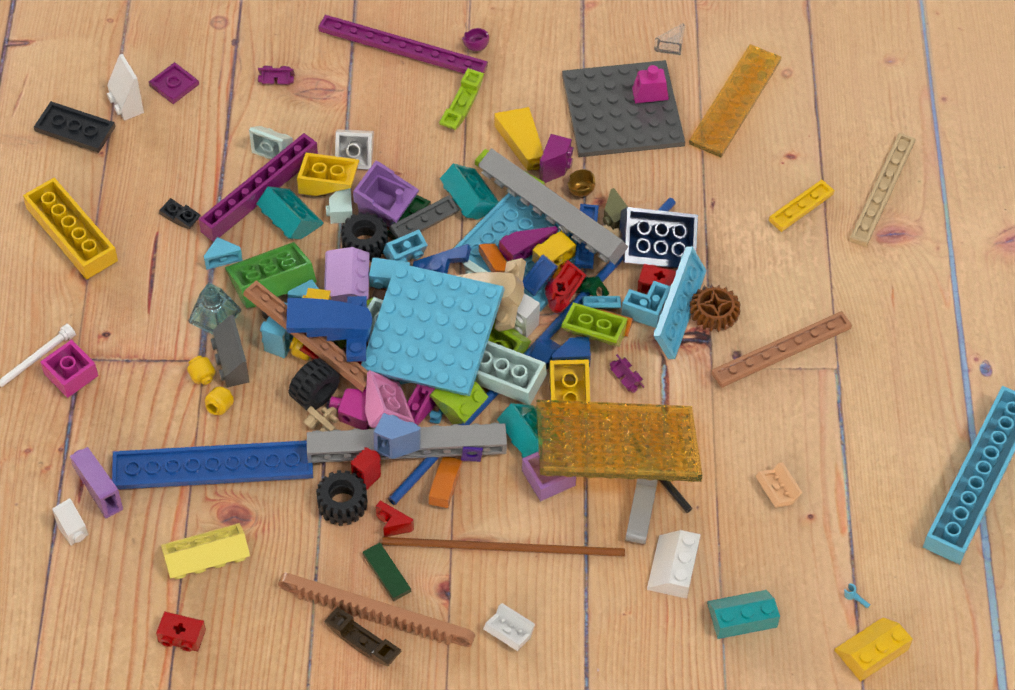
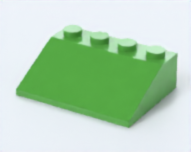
[225,242,317,308]

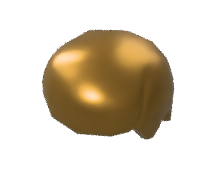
[568,169,596,197]

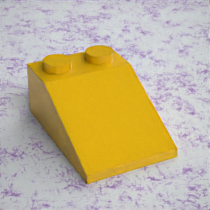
[297,153,359,196]
[549,360,591,419]

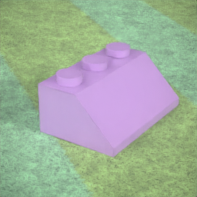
[324,247,369,302]

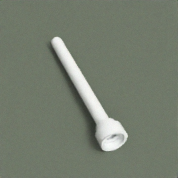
[0,323,76,387]

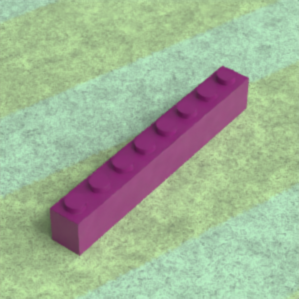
[199,133,318,242]

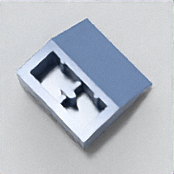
[374,413,421,459]

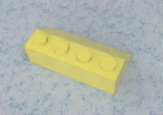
[161,523,250,579]

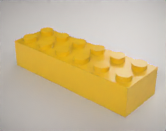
[23,177,118,280]

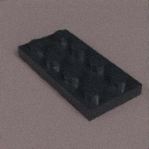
[34,101,116,153]

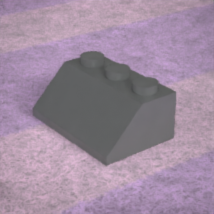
[210,315,249,388]

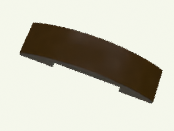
[324,607,402,666]

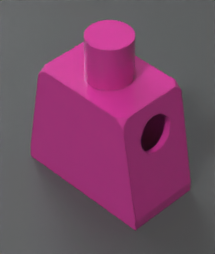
[632,65,669,103]
[329,388,370,430]

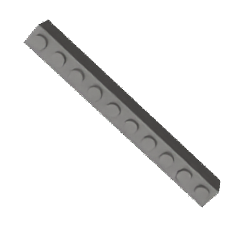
[478,148,628,265]
[307,423,507,463]

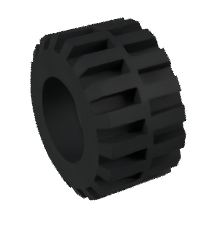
[341,212,388,262]
[288,358,340,410]
[316,470,368,526]

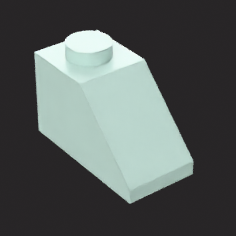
[326,188,352,224]

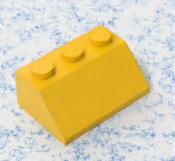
[834,617,913,682]

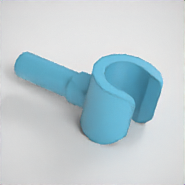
[844,583,871,608]

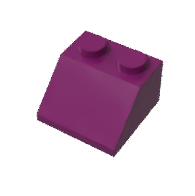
[539,134,574,183]

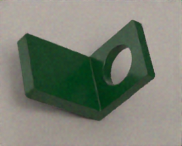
[575,276,609,296]

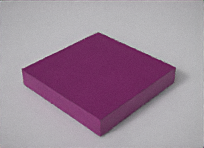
[149,62,199,104]

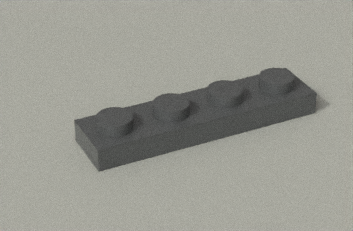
[389,195,460,239]

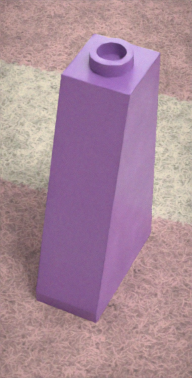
[70,447,123,519]

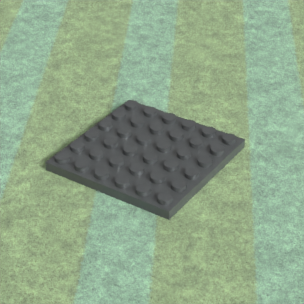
[562,60,685,157]

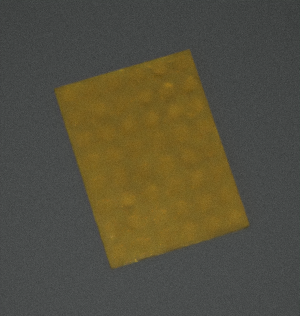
[536,399,703,482]

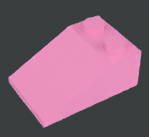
[365,370,414,428]

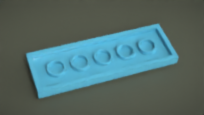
[653,247,707,359]

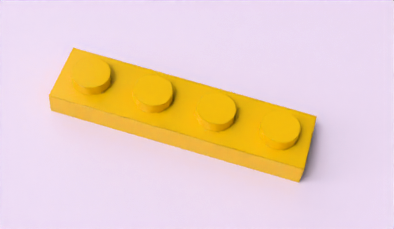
[769,179,835,232]

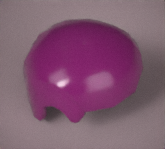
[462,28,489,52]

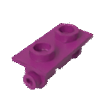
[258,66,295,85]
[610,354,644,393]

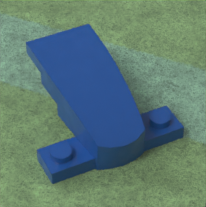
[286,296,372,362]

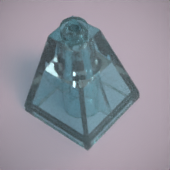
[188,282,241,334]

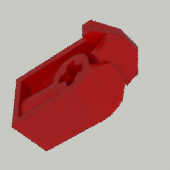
[545,260,586,314]

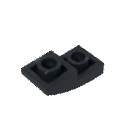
[159,198,201,229]

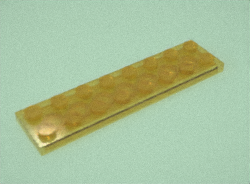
[689,44,782,158]

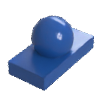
[523,254,558,296]

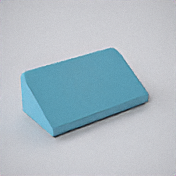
[582,296,621,309]

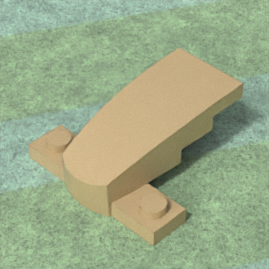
[456,258,526,331]

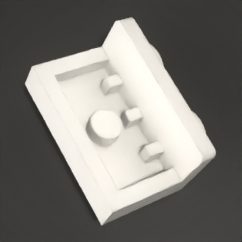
[483,603,535,651]

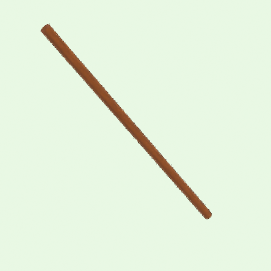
[382,537,625,556]

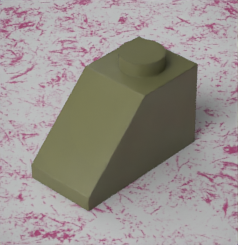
[603,188,628,230]

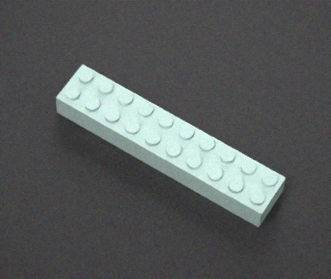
[367,297,547,405]

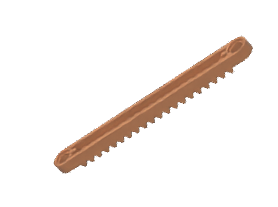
[278,573,476,647]

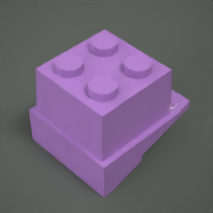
[353,161,419,228]

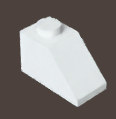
[52,498,88,545]

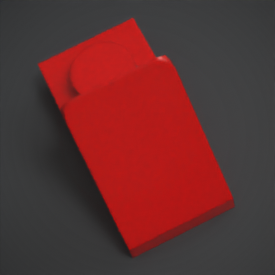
[376,500,414,537]

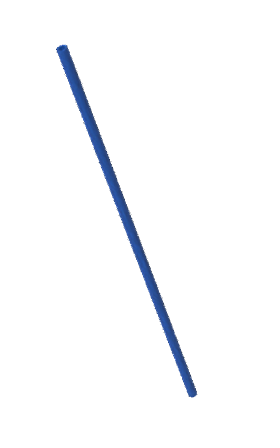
[388,198,676,505]

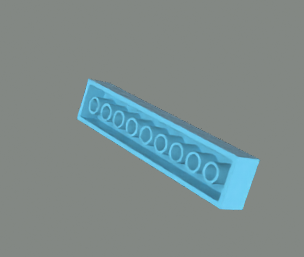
[923,386,1015,565]

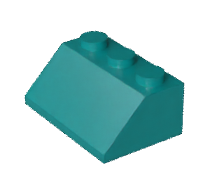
[440,163,499,220]
[257,187,324,239]
[497,403,565,463]
[707,590,780,639]

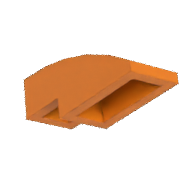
[429,457,463,508]

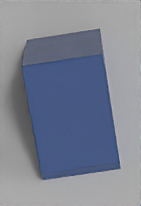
[530,339,561,370]

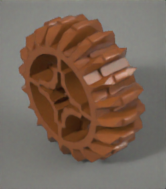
[690,284,741,333]

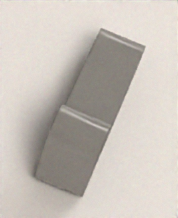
[625,462,660,544]

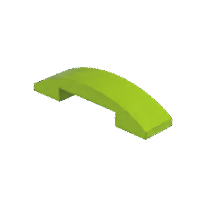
[439,68,484,130]

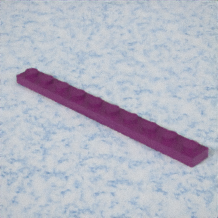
[318,15,488,74]

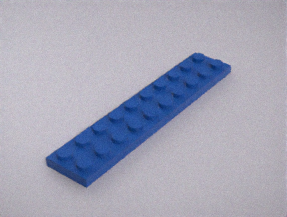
[112,440,313,489]

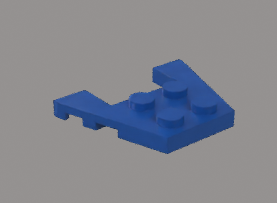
[413,244,471,274]

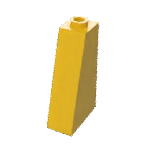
[494,107,544,171]

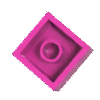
[40,339,98,398]

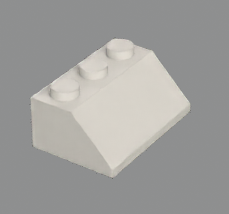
[647,530,701,599]

